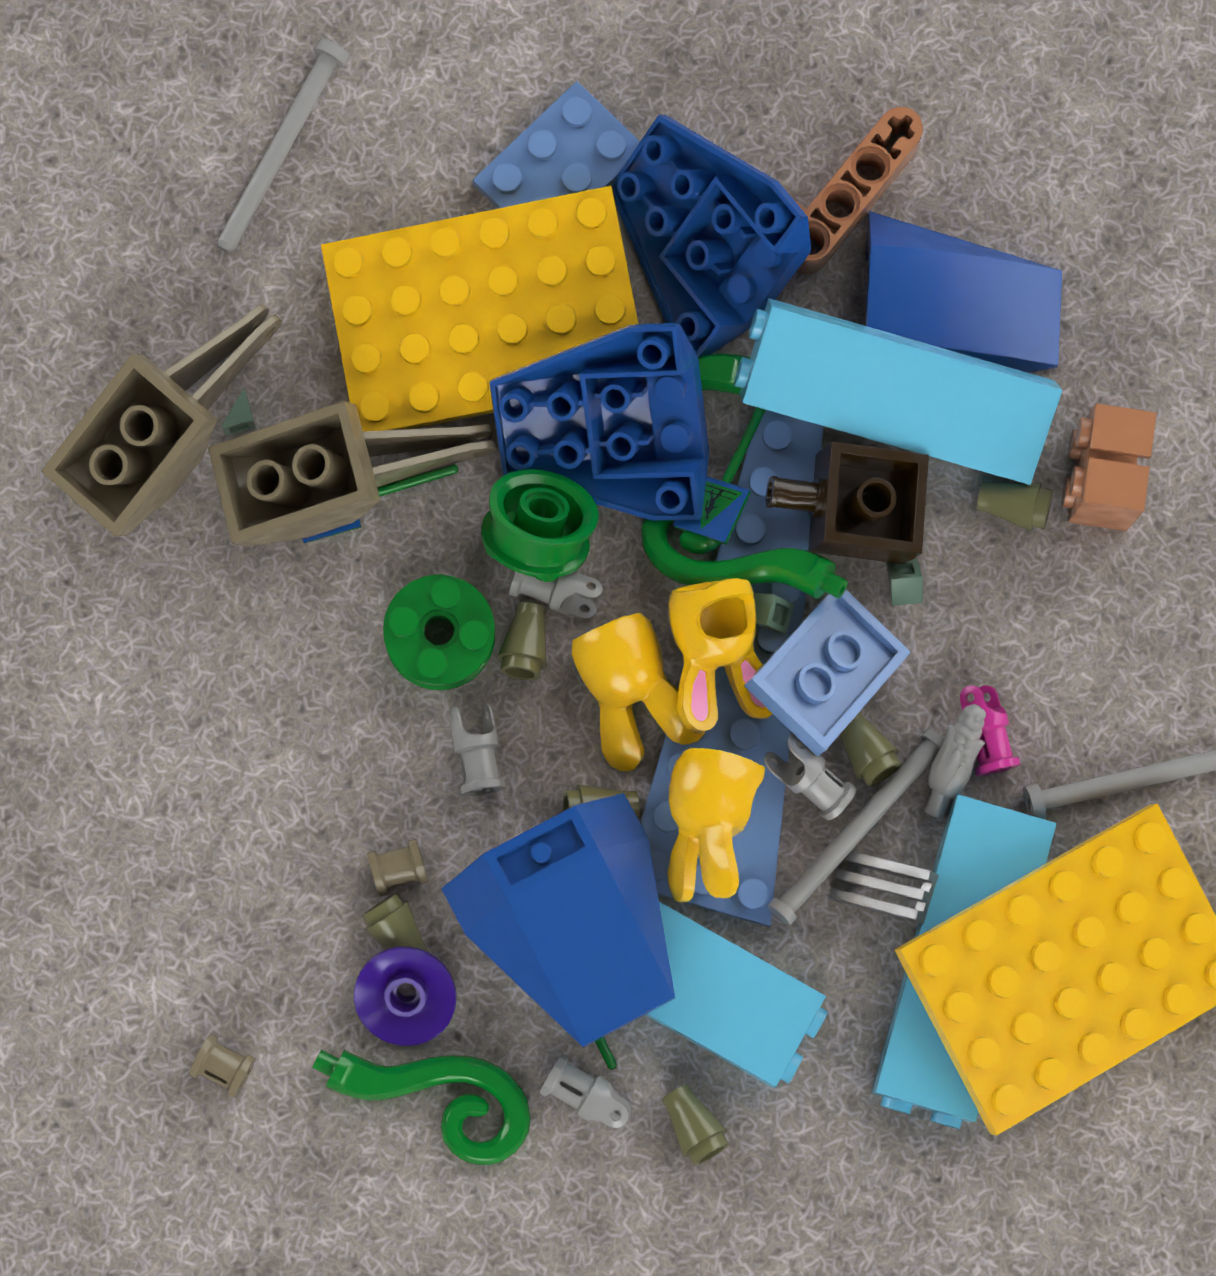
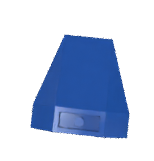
[610,115,811,358]
[489,323,709,521]
[441,793,676,1048]

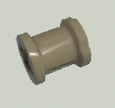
[367,839,429,897]
[189,1034,256,1098]

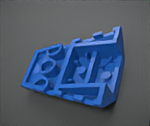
[865,211,1062,373]

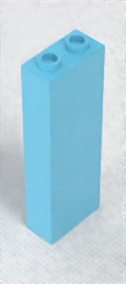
[734,298,1062,485]
[871,794,1057,1129]
[645,902,828,1088]

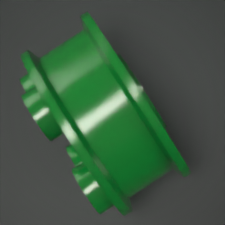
[481,469,599,582]
[383,574,495,690]

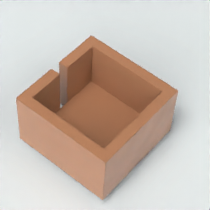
[1061,403,1157,531]

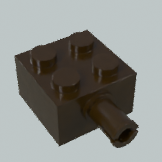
[766,442,929,564]

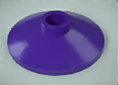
[354,947,457,1046]

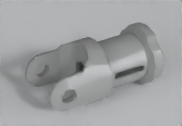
[509,571,603,620]
[450,703,506,796]
[764,735,856,821]
[539,1053,632,1128]

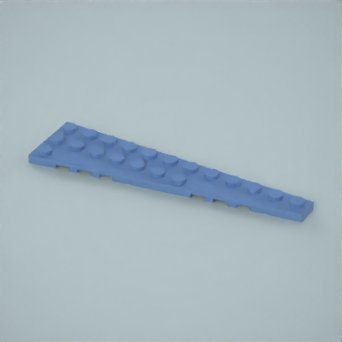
[641,410,824,927]

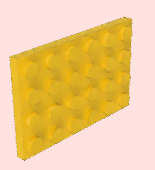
[321,186,639,431]
[894,803,1216,1135]

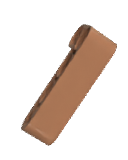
[794,107,923,274]

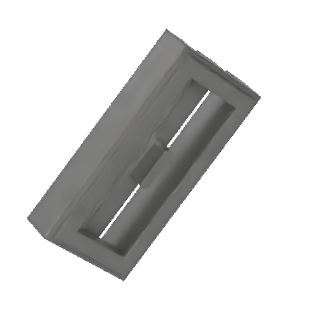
[828,851,939,924]

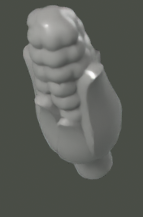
[924,704,986,818]

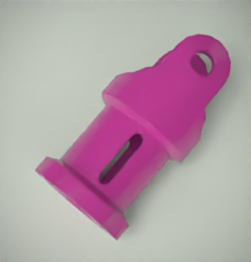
[960,685,1021,777]

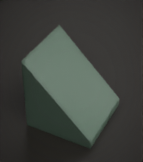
[222,388,256,435]
[886,559,923,606]
[754,593,794,634]

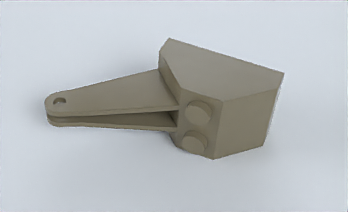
[41,304,282,537]
[208,400,497,547]

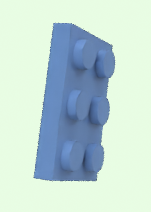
[473,81,640,209]
[744,590,911,757]

